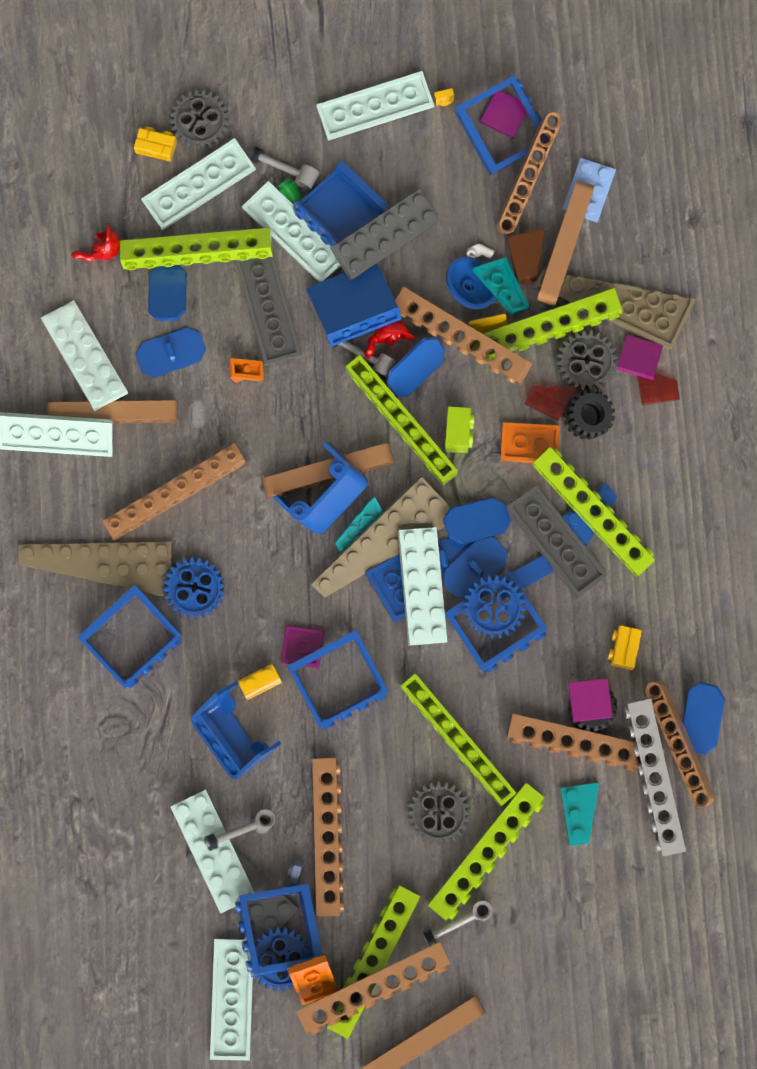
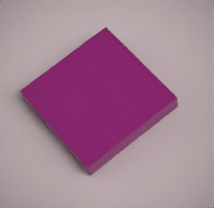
[480,91,527,139]
[616,335,663,380]
[281,625,325,669]
[568,678,612,722]

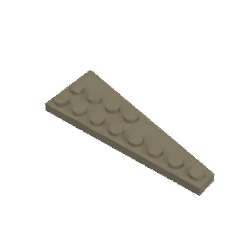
[535,269,696,350]
[311,476,451,598]
[18,542,172,597]

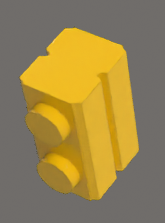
[134,127,177,162]
[608,626,642,670]
[238,664,282,701]

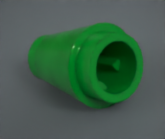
[278,178,302,205]

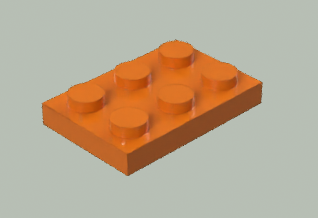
[500,422,560,464]
[287,955,339,1006]

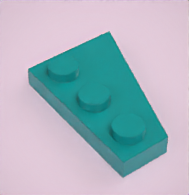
[472,257,529,315]
[334,496,383,553]
[560,782,599,847]

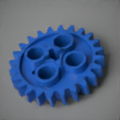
[163,557,225,620]
[463,575,526,639]
[253,927,311,992]

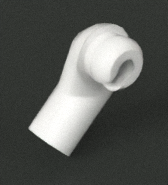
[466,244,495,259]

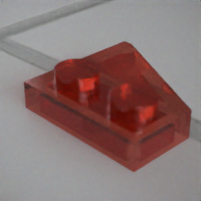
[637,374,680,406]
[525,386,575,421]

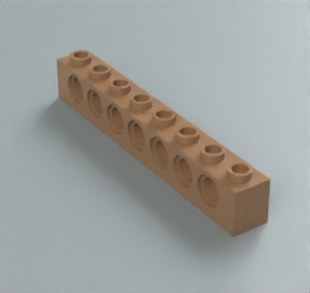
[395,286,532,384]
[102,443,246,541]
[507,714,665,776]
[313,758,344,917]
[296,942,450,1035]

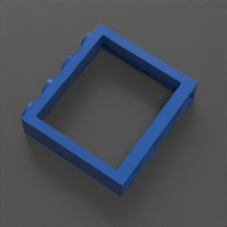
[454,76,548,176]
[445,571,548,673]
[77,585,182,689]
[287,630,389,729]
[235,884,323,977]

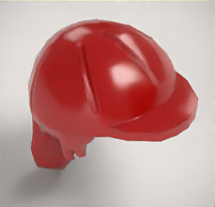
[71,223,120,262]
[364,320,415,358]

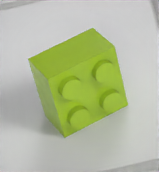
[445,406,474,453]

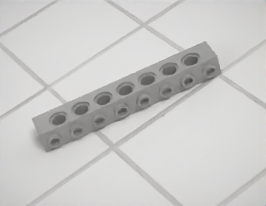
[625,696,686,856]

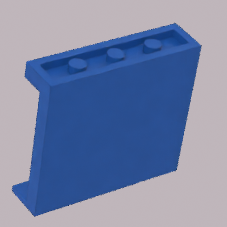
[293,161,390,247]
[306,263,402,347]

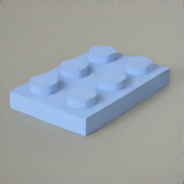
[562,158,616,223]

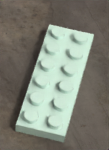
[316,71,434,141]
[141,138,256,231]
[242,181,341,283]
[41,301,128,411]
[0,412,113,457]
[398,527,447,646]
[171,790,255,913]
[210,939,253,1061]

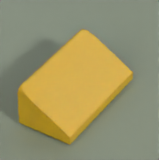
[468,314,507,334]

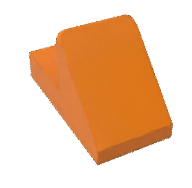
[229,358,264,383]

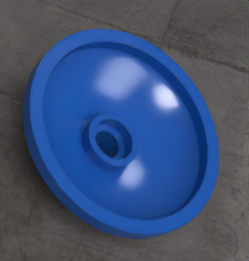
[446,257,496,309]

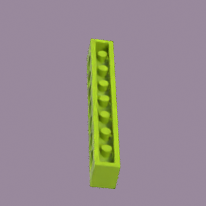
[120,228,273,270]
[473,288,622,363]
[345,355,458,486]
[531,447,655,577]
[400,673,516,807]
[428,783,545,921]
[327,885,421,1039]

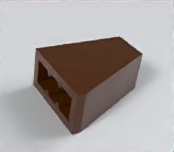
[507,229,545,286]

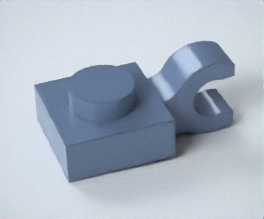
[283,859,304,896]

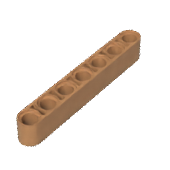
[496,112,562,234]
[537,180,595,306]
[46,400,177,424]
[263,443,394,498]
[645,681,715,808]
[361,996,486,1069]

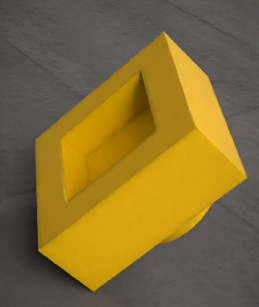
[434,88,454,106]

